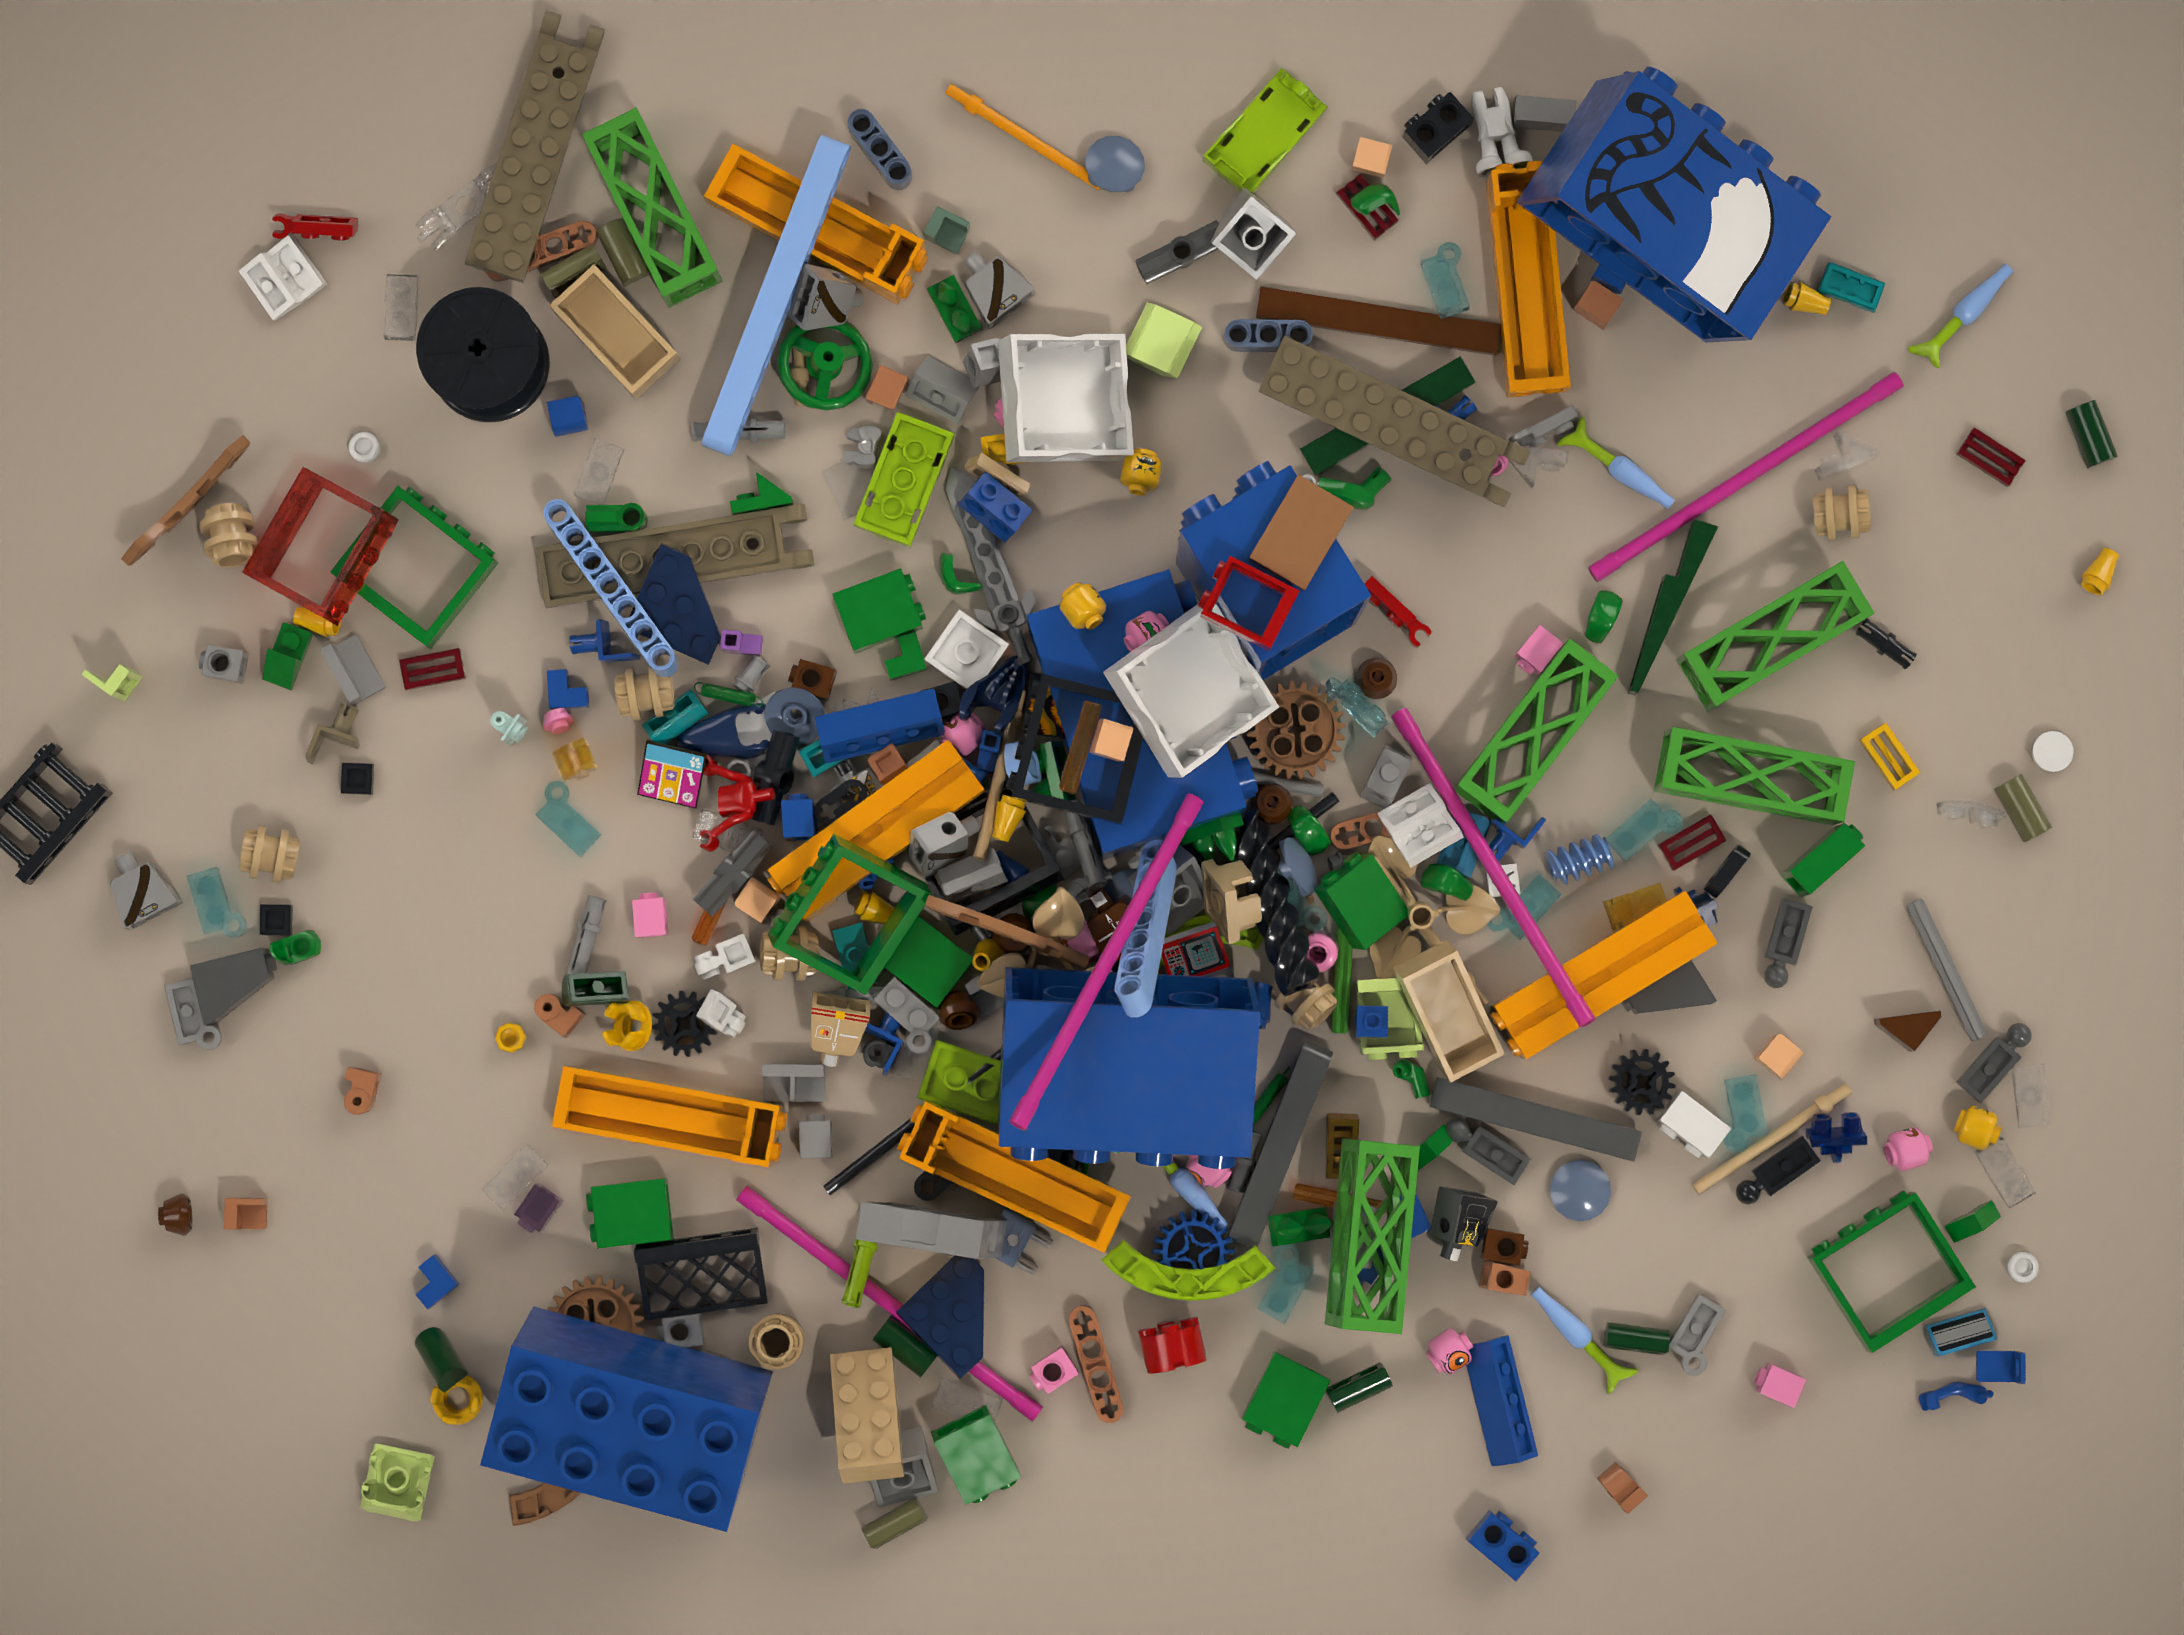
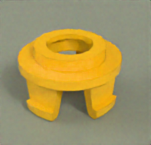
[602,1000,652,1051]
[430,1375,483,1425]

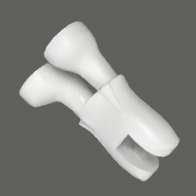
[1472,87,1533,177]

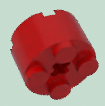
[1138,1317,1207,1374]

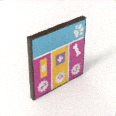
[637,740,707,809]

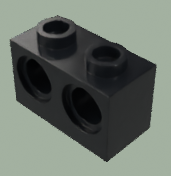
[1402,92,1474,164]

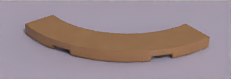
[121,435,251,566]
[925,895,1090,968]
[509,1483,581,1526]

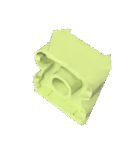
[1126,302,1202,379]
[360,1443,435,1522]

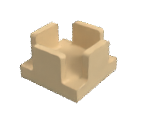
[1201,859,1262,944]

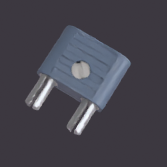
[996,1207,1053,1275]

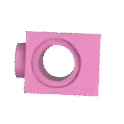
[1514,625,1564,675]
[632,892,669,938]
[1029,1346,1079,1394]
[1754,1363,1806,1408]

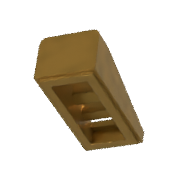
[1325,1113,1359,1179]

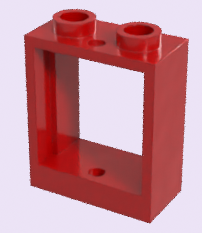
[1197,556,1300,651]

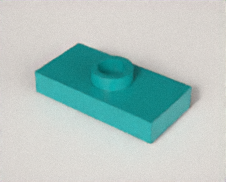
[1817,262,1886,313]
[832,922,878,989]

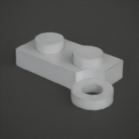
[1508,405,1578,449]
[873,977,939,1054]
[164,978,222,1050]
[1669,1294,1726,1376]

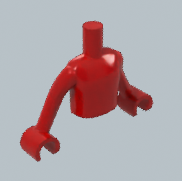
[699,755,775,852]

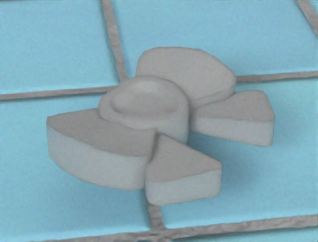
[842,425,883,468]

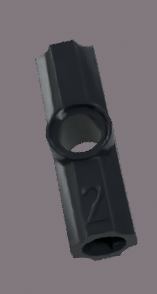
[751,729,800,825]

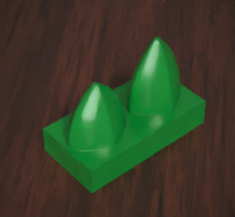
[927,274,982,344]
[1031,741,1076,801]
[1180,813,1244,861]
[1268,1207,1334,1247]

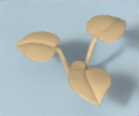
[1368,835,1501,979]
[978,887,1113,998]

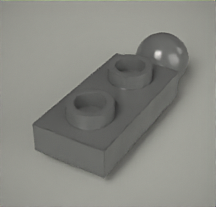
[1764,898,1813,988]
[1956,1023,2032,1103]
[1446,1118,1531,1185]

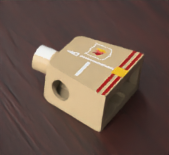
[811,992,871,1067]

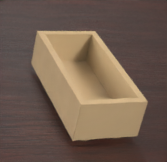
[549,264,680,400]
[1393,940,1505,1083]
[830,1347,904,1484]

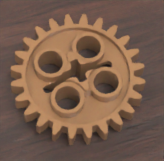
[1246,680,1346,780]
[547,1275,645,1334]

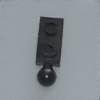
[1736,1136,1821,1205]

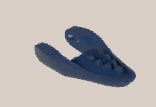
[959,656,1028,736]
[677,702,770,759]

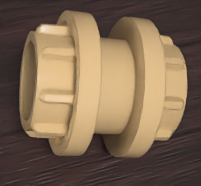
[1813,485,1871,541]
[200,503,258,568]
[614,663,675,721]
[238,825,300,883]
[760,927,819,981]
[1272,982,1337,1030]
[749,1313,805,1370]

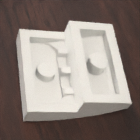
[239,235,327,320]
[1377,783,1464,868]

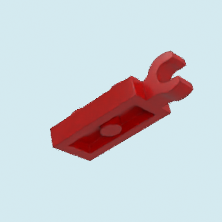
[272,213,358,241]
[1364,576,1432,648]

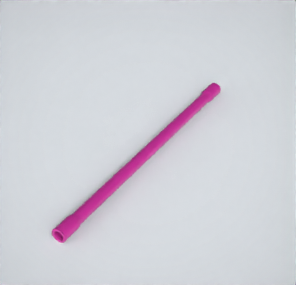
[1588,372,1904,582]
[1391,708,1596,1028]
[1009,793,1204,1131]
[736,1186,1043,1422]

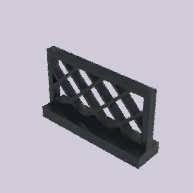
[634,1227,768,1321]

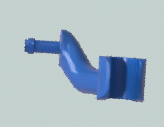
[1919,1382,1994,1411]

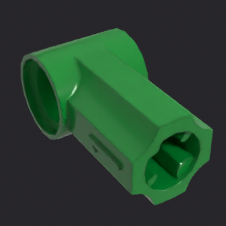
[585,503,648,532]

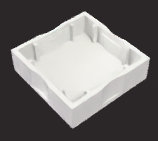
[998,334,1134,462]
[1103,604,1279,778]

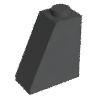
[190,948,277,1025]
[1621,960,1717,1014]

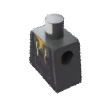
[1430,1186,1498,1261]

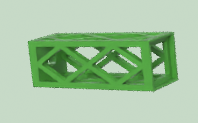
[582,107,723,308]
[1676,561,1875,712]
[1454,639,1619,825]
[1654,727,1855,826]
[1324,1138,1420,1334]

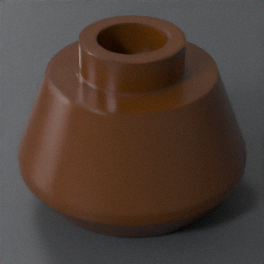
[1356,658,1397,699]
[1251,784,1293,824]
[993,913,1035,954]
[938,990,980,1030]
[158,1193,193,1236]

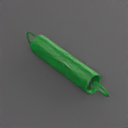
[694,682,763,707]
[1253,1066,1290,1124]

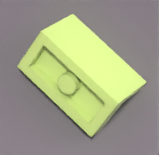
[81,664,143,702]

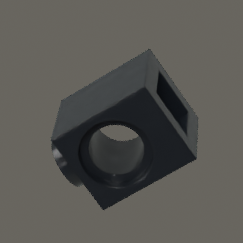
[921,681,961,719]

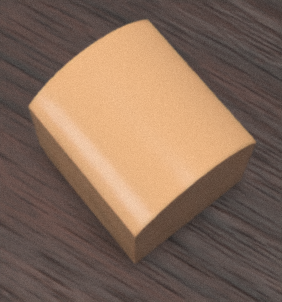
[1351,137,1392,178]
[1089,719,1133,762]
[735,877,781,924]
[1754,1034,1804,1080]

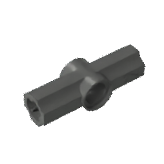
[1135,220,1219,284]
[693,830,773,916]

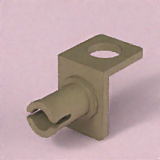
[305,703,360,764]

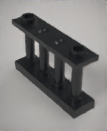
[0,742,113,885]

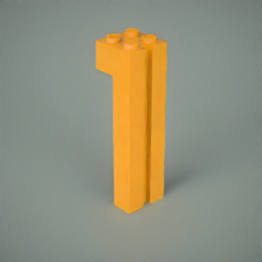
[704,143,928,305]
[1486,161,1571,398]
[767,740,985,922]
[1489,890,1718,1059]
[552,1066,788,1167]
[897,1101,1132,1253]

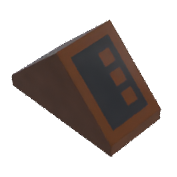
[1874,1011,1941,1052]

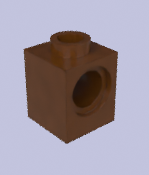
[788,659,837,701]
[1480,1228,1529,1265]

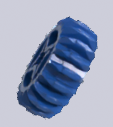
[1152,1210,1235,1269]

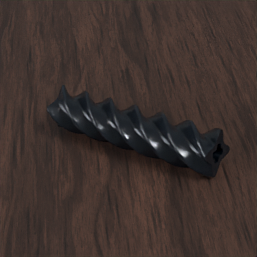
[1234,809,1319,996]

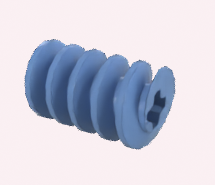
[1545,834,1615,886]

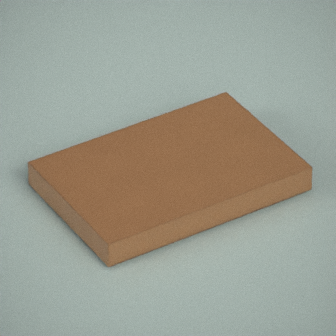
[1249,475,1354,591]

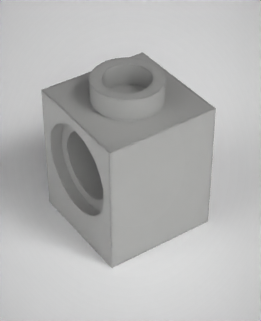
[963,338,1001,388]
[199,644,249,684]
[799,1115,833,1159]
[658,1313,705,1347]

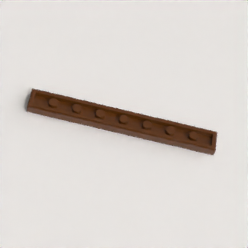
[1256,287,1501,356]

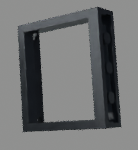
[1007,674,1143,825]
[926,779,1064,936]

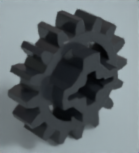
[652,990,718,1057]
[1608,1049,1676,1115]

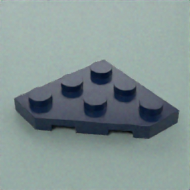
[629,543,722,665]
[896,1255,984,1379]

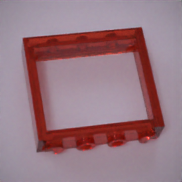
[242,467,399,626]

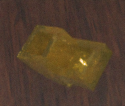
[552,738,598,782]
[1603,883,1667,931]

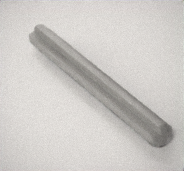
[1907,899,1987,1041]

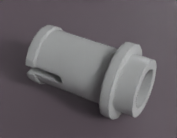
[733,655,770,693]

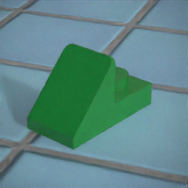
[730,472,794,515]
[262,622,314,691]

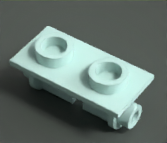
[490,711,528,746]

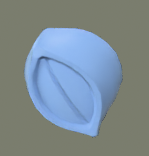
[1004,742,1041,786]

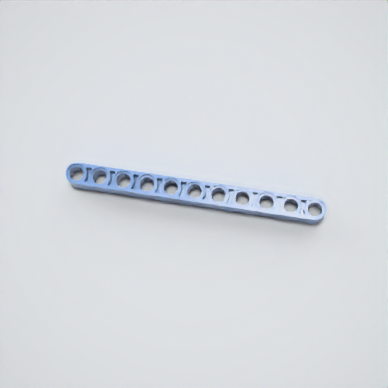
[702,135,851,456]

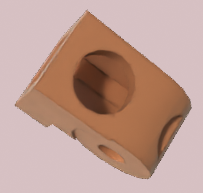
[534,994,586,1038]
[344,1067,382,1115]
[1479,1260,1531,1296]
[1597,1462,1648,1514]

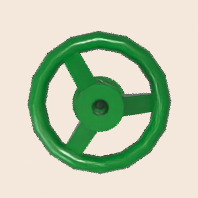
[776,322,873,411]

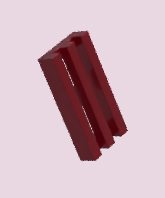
[1336,174,1398,241]
[1956,427,2026,487]
[399,648,466,691]
[1657,814,1727,871]

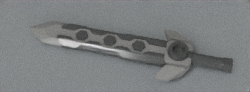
[945,467,1036,666]

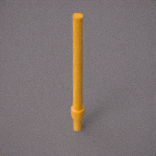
[945,83,1100,191]

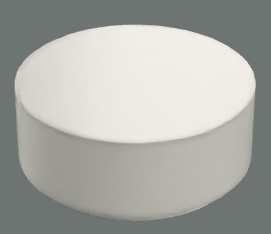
[349,432,381,463]
[2006,1252,2039,1283]

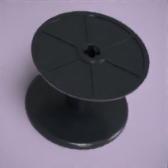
[416,287,550,422]

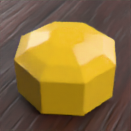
[495,1022,527,1053]

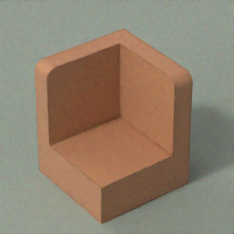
[1573,281,1624,330]
[865,365,909,410]
[867,743,909,786]
[224,1198,268,1230]

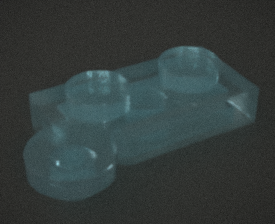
[1325,677,1389,738]
[1606,798,1683,862]
[1724,1074,1768,1153]

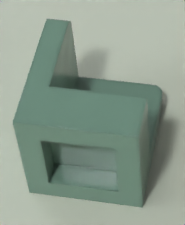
[923,206,970,254]

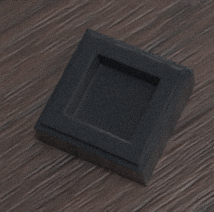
[341,763,374,795]
[260,904,293,936]

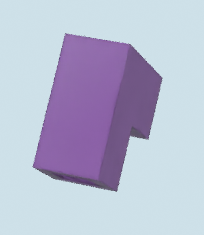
[720,630,763,656]

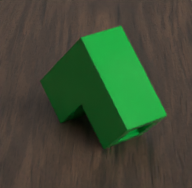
[884,632,927,681]
[1417,1124,1453,1170]
[1945,1200,2001,1243]

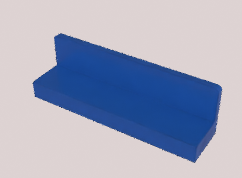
[815,689,945,763]
[1466,1335,1538,1466]

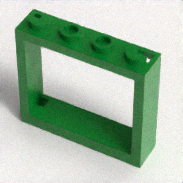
[330,486,498,649]
[768,834,932,995]
[1807,1190,1976,1353]

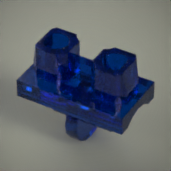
[1806,1112,1867,1163]

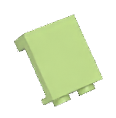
[1356,978,1424,1060]

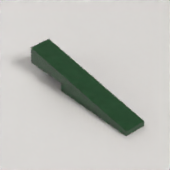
[1300,356,1476,476]
[1627,519,1719,696]

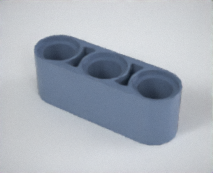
[848,109,912,190]
[1224,319,1313,352]

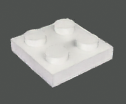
[924,609,1009,690]

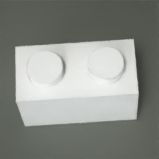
[1656,1091,1732,1159]

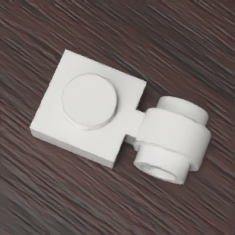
[694,933,756,980]
[696,989,746,1038]

